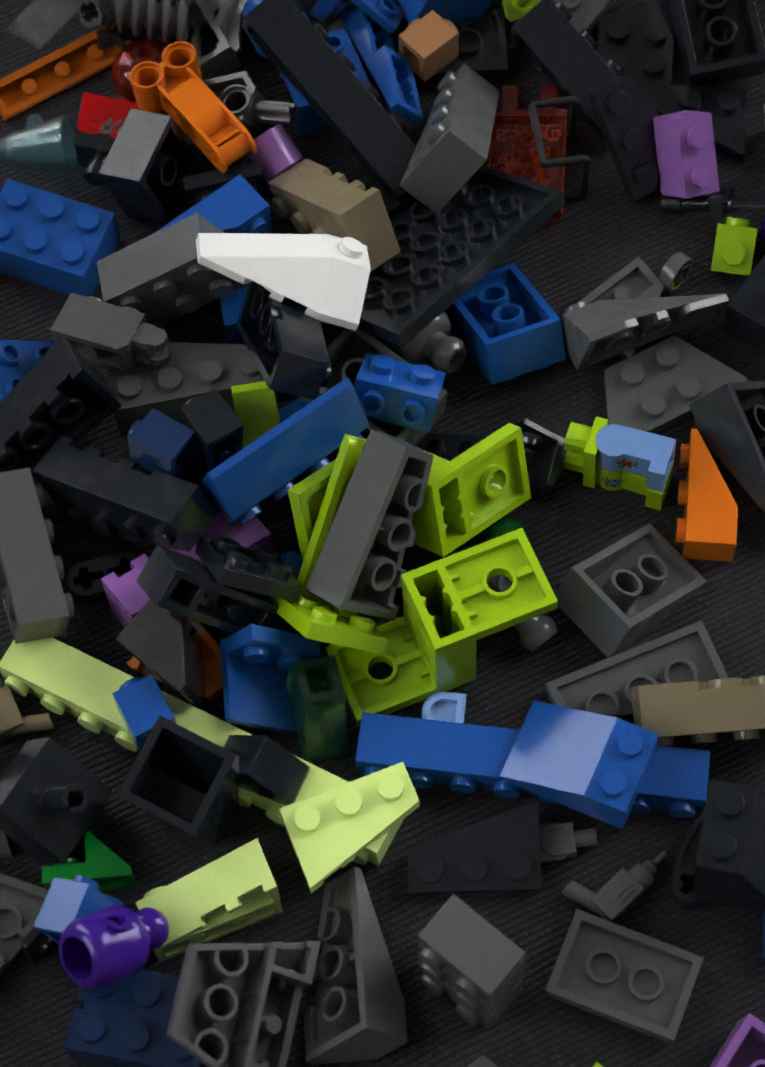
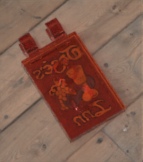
[487,85,568,219]

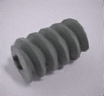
[105,0,188,43]

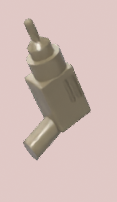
[0,677,55,742]

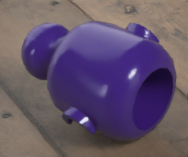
[59,904,169,990]

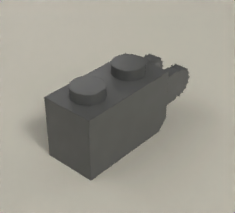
[50,292,172,373]

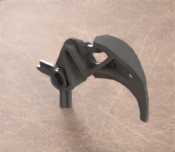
[175,0,298,165]

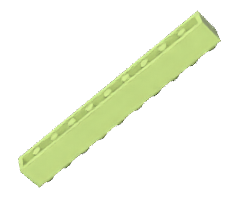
[0,637,403,866]

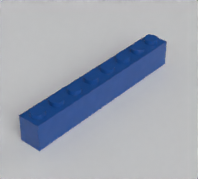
[355,712,710,818]

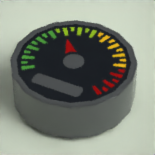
[658,252,694,293]

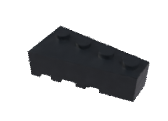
[236,281,331,400]

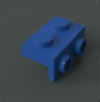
[354,353,446,432]

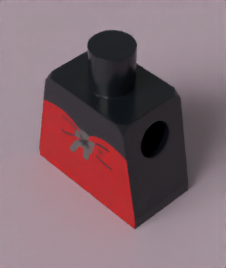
[74,92,141,186]

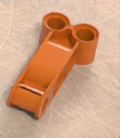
[130,41,257,173]

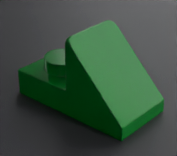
[42,830,136,891]

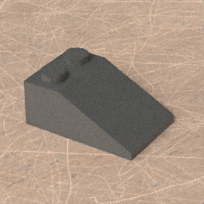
[555,523,707,658]

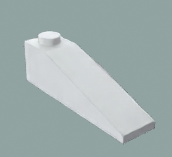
[196,233,371,331]

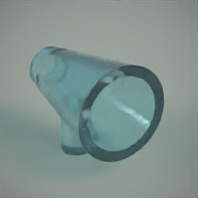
[0,114,78,167]

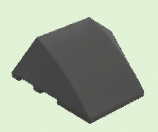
[166,941,321,1067]

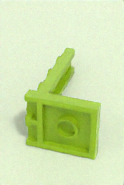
[271,433,388,654]

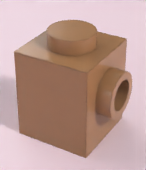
[398,10,459,82]

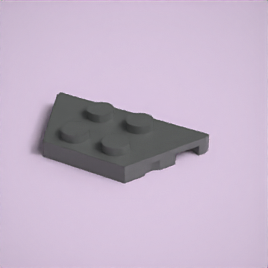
[604,335,748,434]

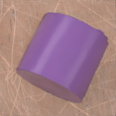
[246,124,304,184]

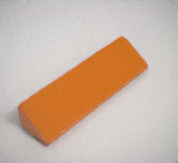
[0,21,137,121]

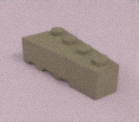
[268,158,401,272]
[631,675,765,746]

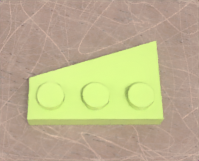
[279,762,420,894]

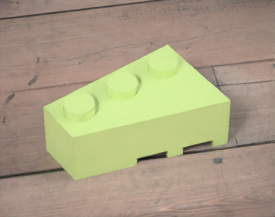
[136,838,283,963]

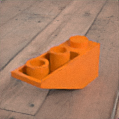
[675,428,738,562]

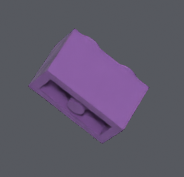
[653,110,720,199]

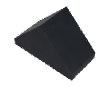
[224,735,310,806]

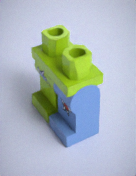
[564,416,676,511]

